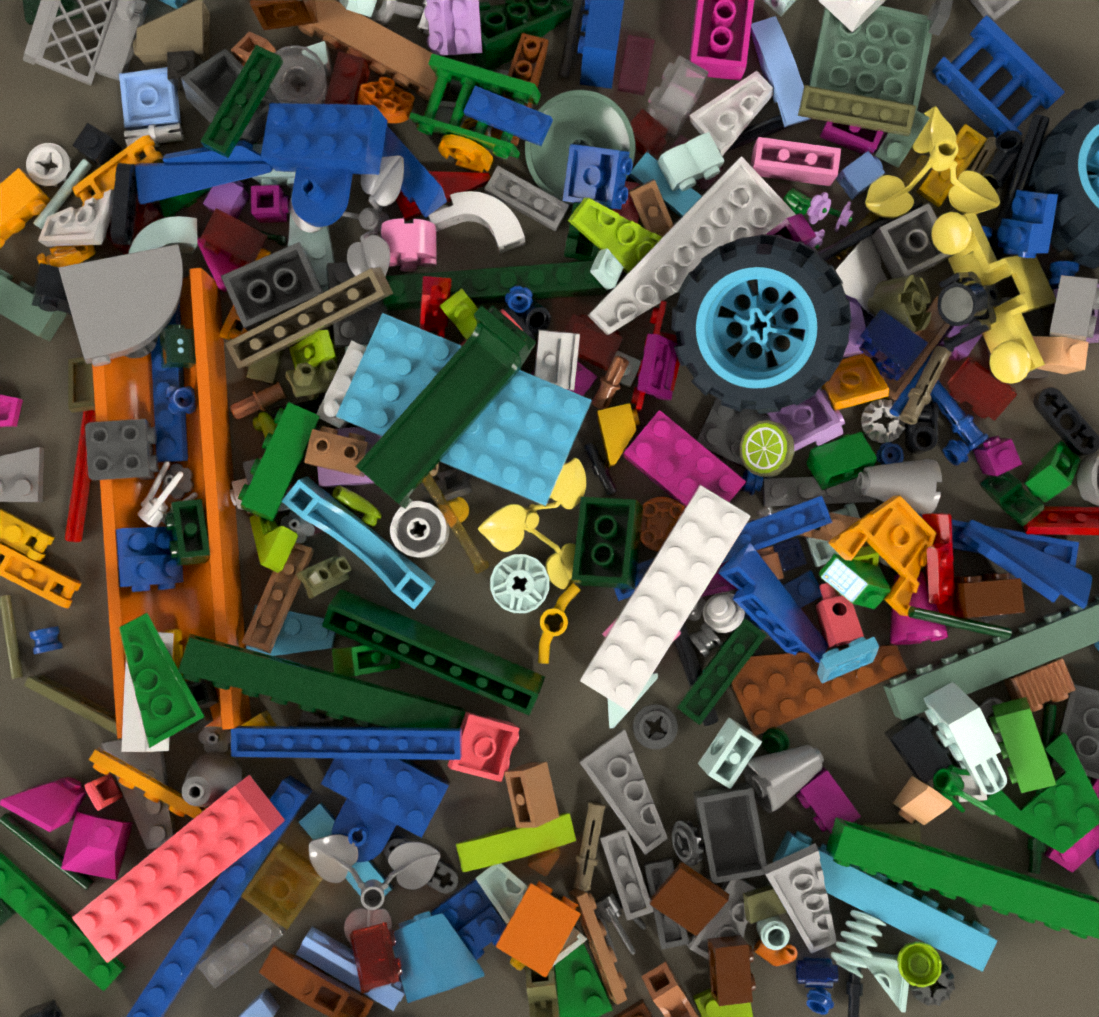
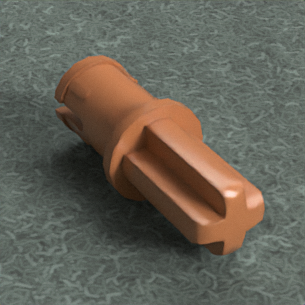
[591,355,629,410]
[230,382,287,420]

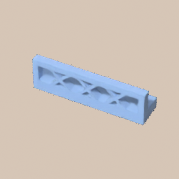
[296,927,405,1011]

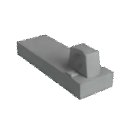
[94,0,149,81]

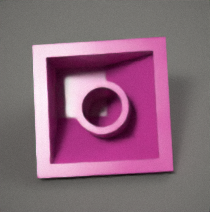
[0,777,87,832]
[61,812,133,880]

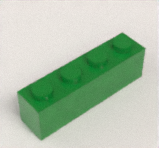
[238,402,320,522]

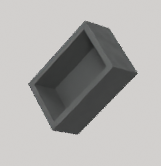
[181,49,280,145]
[693,782,767,883]

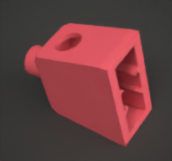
[816,583,864,649]

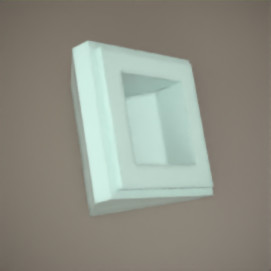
[302,41,332,76]

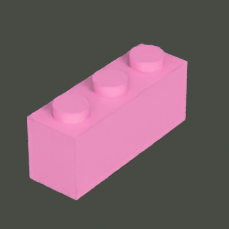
[750,137,841,186]

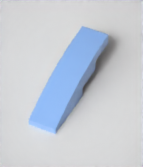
[751,16,811,127]

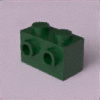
[165,499,210,566]

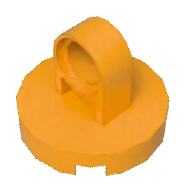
[438,118,493,173]
[37,245,96,267]

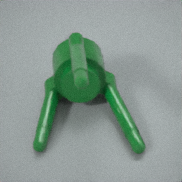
[933,765,996,815]

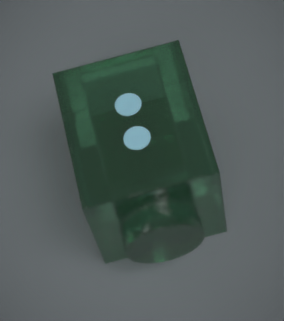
[159,324,196,368]

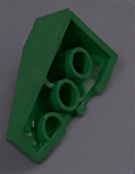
[471,0,578,70]

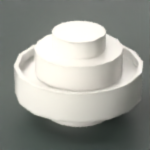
[703,592,745,633]

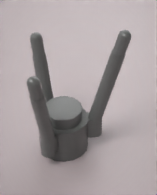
[594,892,646,964]

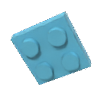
[817,637,879,683]

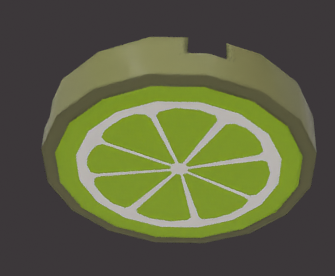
[740,420,795,477]

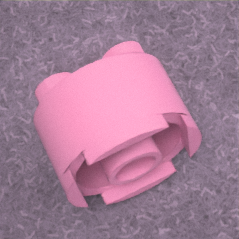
[381,219,437,272]

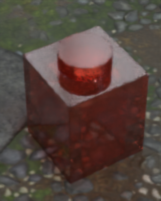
[630,108,667,156]

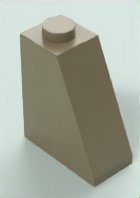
[133,0,210,66]

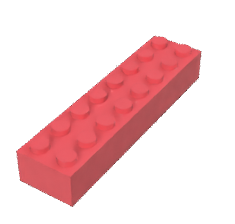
[72,775,285,963]

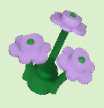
[783,188,853,250]

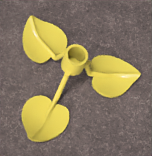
[865,106,1000,218]
[478,458,586,589]

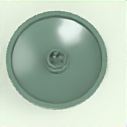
[525,90,636,205]

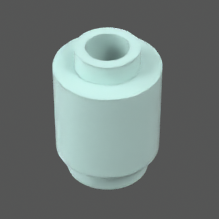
[756,915,790,950]

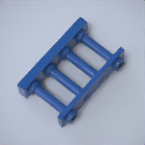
[932,15,1065,138]

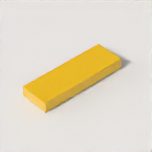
[917,124,987,207]

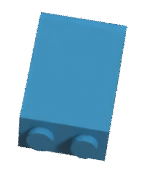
[389,911,485,1003]

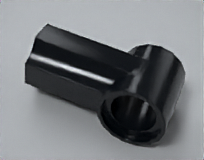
[980,131,1023,190]

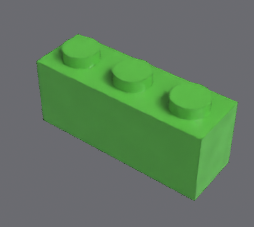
[989,697,1056,793]

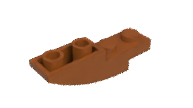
[490,33,549,146]
[259,945,374,1017]

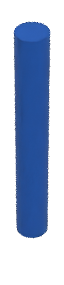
[889,349,934,417]

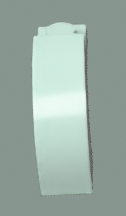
[128,216,197,254]

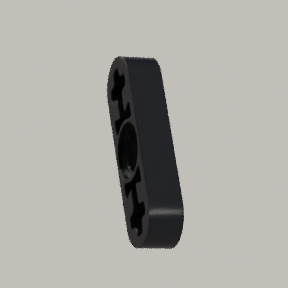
[111,163,137,245]
[1033,387,1099,456]

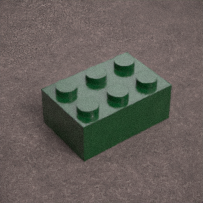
[572,497,643,590]

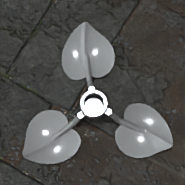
[289,155,404,277]
[309,834,440,961]

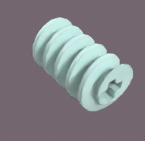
[831,910,886,978]

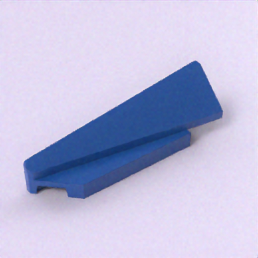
[382,126,447,218]
[135,140,273,204]
[958,520,1092,609]
[718,544,828,663]

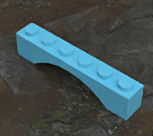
[281,476,436,609]

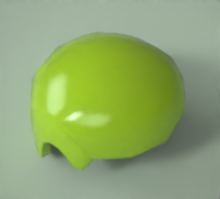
[897,941,942,988]

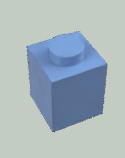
[836,151,885,200]

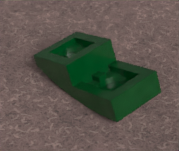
[980,471,1044,526]

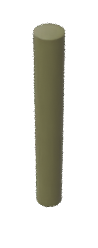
[0,595,23,679]

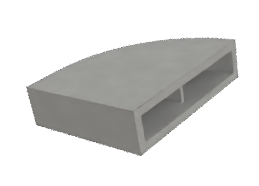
[59,244,183,367]

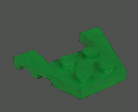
[981,732,1099,854]

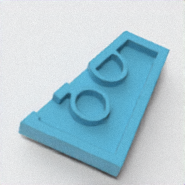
[246,605,336,656]

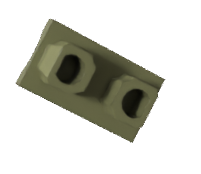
[285,359,338,400]
[296,555,351,599]

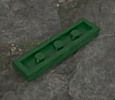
[200,45,283,158]
[676,618,767,725]

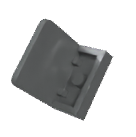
[85,419,159,480]

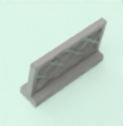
[23,0,118,86]

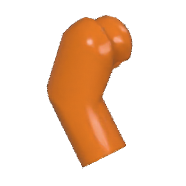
[753,939,798,966]

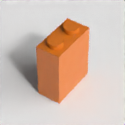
[495,881,581,978]

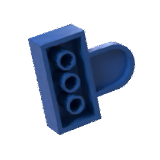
[261,103,387,227]
[321,758,450,862]

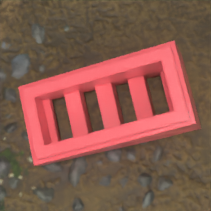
[84,773,123,811]

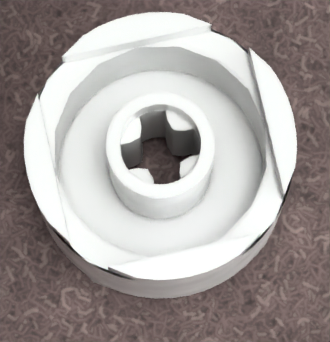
[390,501,449,558]

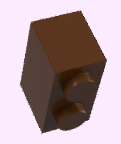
[708,935,756,1006]

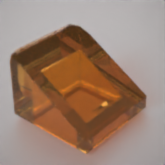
[528,846,561,876]

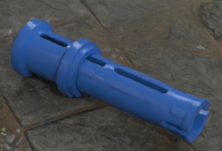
[930,380,989,451]

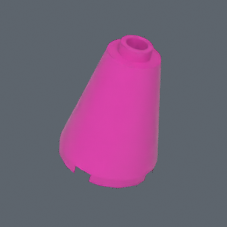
[889,572,948,645]

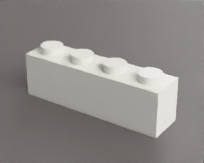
[121,632,173,752]

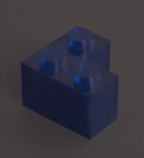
[856,309,928,381]

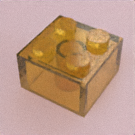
[241,841,323,930]

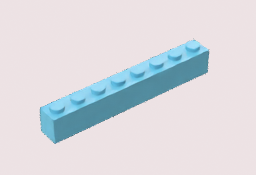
[773,831,997,972]

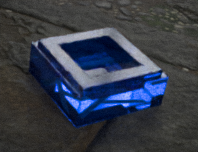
[773,538,807,572]

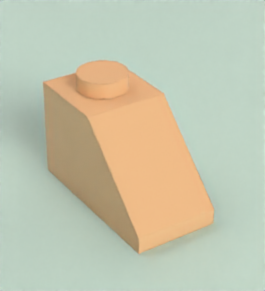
[1032,336,1089,374]
[893,776,952,825]

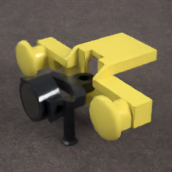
[931,212,1056,384]

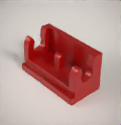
[420,276,451,338]

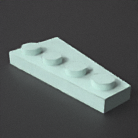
[288,188,335,292]
[475,863,587,967]

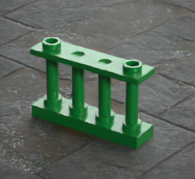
[409,54,541,159]

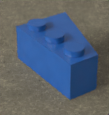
[578,0,624,89]

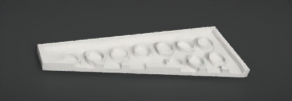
[588,156,796,335]

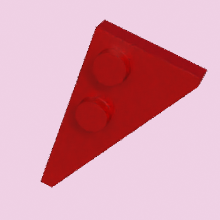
[396,171,491,222]

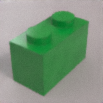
[807,432,877,490]

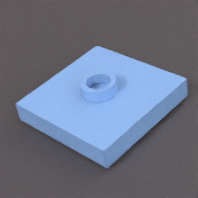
[119,67,181,131]

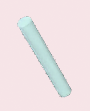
[33,159,92,229]

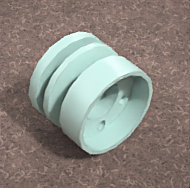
[490,554,549,613]

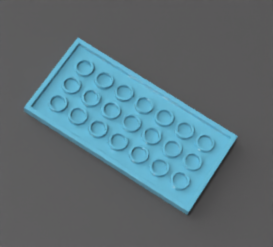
[336,313,591,506]

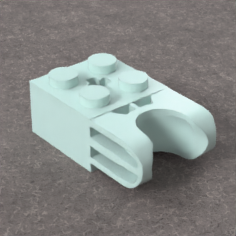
[923,682,1007,794]

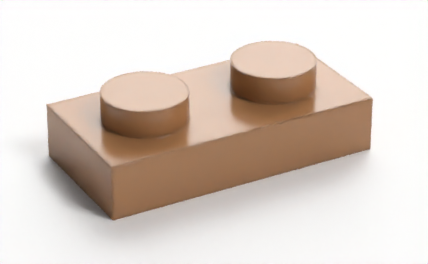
[629,179,674,237]

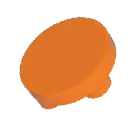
[357,77,415,123]
[640,497,685,552]

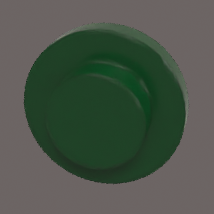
[762,727,790,754]

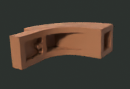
[641,962,700,1017]

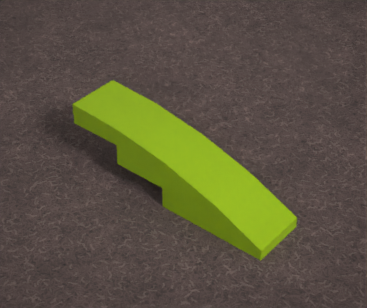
[456,812,576,872]

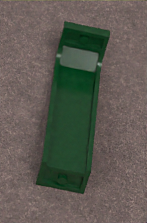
[355,305,536,509]

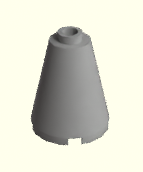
[857,459,942,514]
[742,745,824,813]
[182,752,242,808]

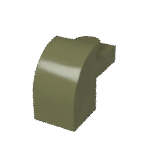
[525,965,559,1017]

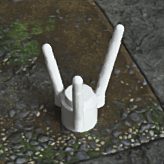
[138,461,198,527]

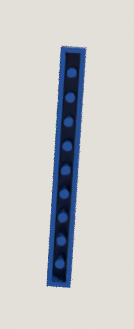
[126,775,313,1017]

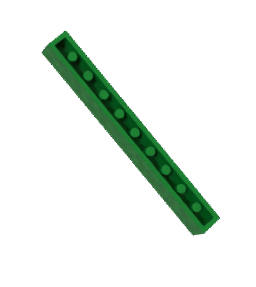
[826,817,1099,939]

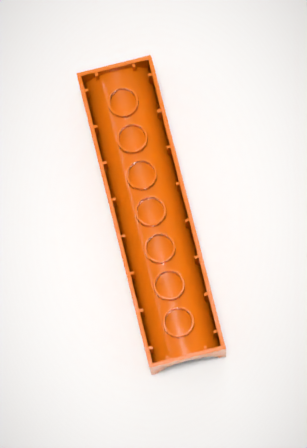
[92,268,251,739]

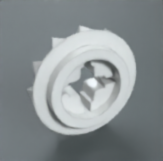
[26,143,72,187]
[861,399,905,443]

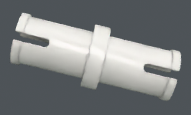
[124,123,184,147]

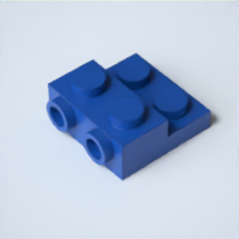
[562,144,633,209]
[997,190,1058,258]
[116,527,184,592]
[431,879,507,960]

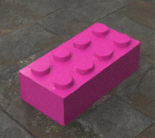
[687,0,754,81]
[622,410,746,508]

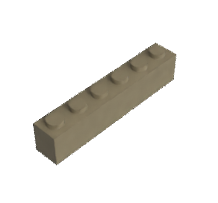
[225,267,393,369]

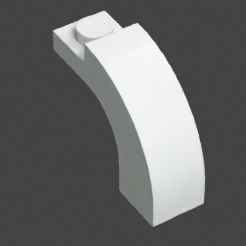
[428,191,525,254]

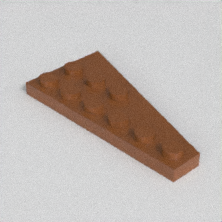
[731,644,908,736]

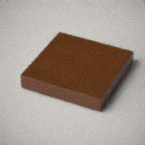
[649,862,730,936]

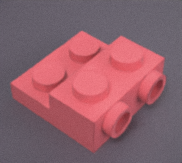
[447,712,520,782]

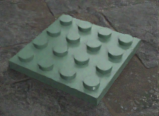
[809,6,932,110]

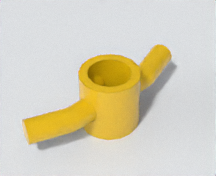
[538,583,581,664]

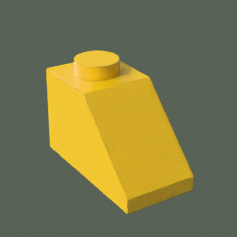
[596,403,640,467]

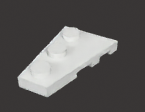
[689,71,773,156]
[38,189,114,247]
[317,340,366,429]

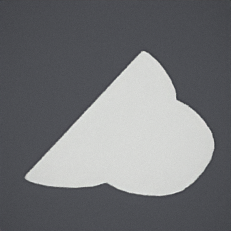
[835,234,887,316]

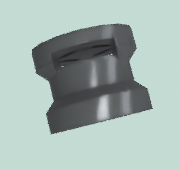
[688,622,723,658]

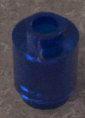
[796,957,838,988]

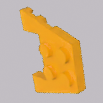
[828,496,936,616]

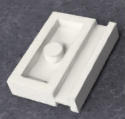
[534,330,580,390]

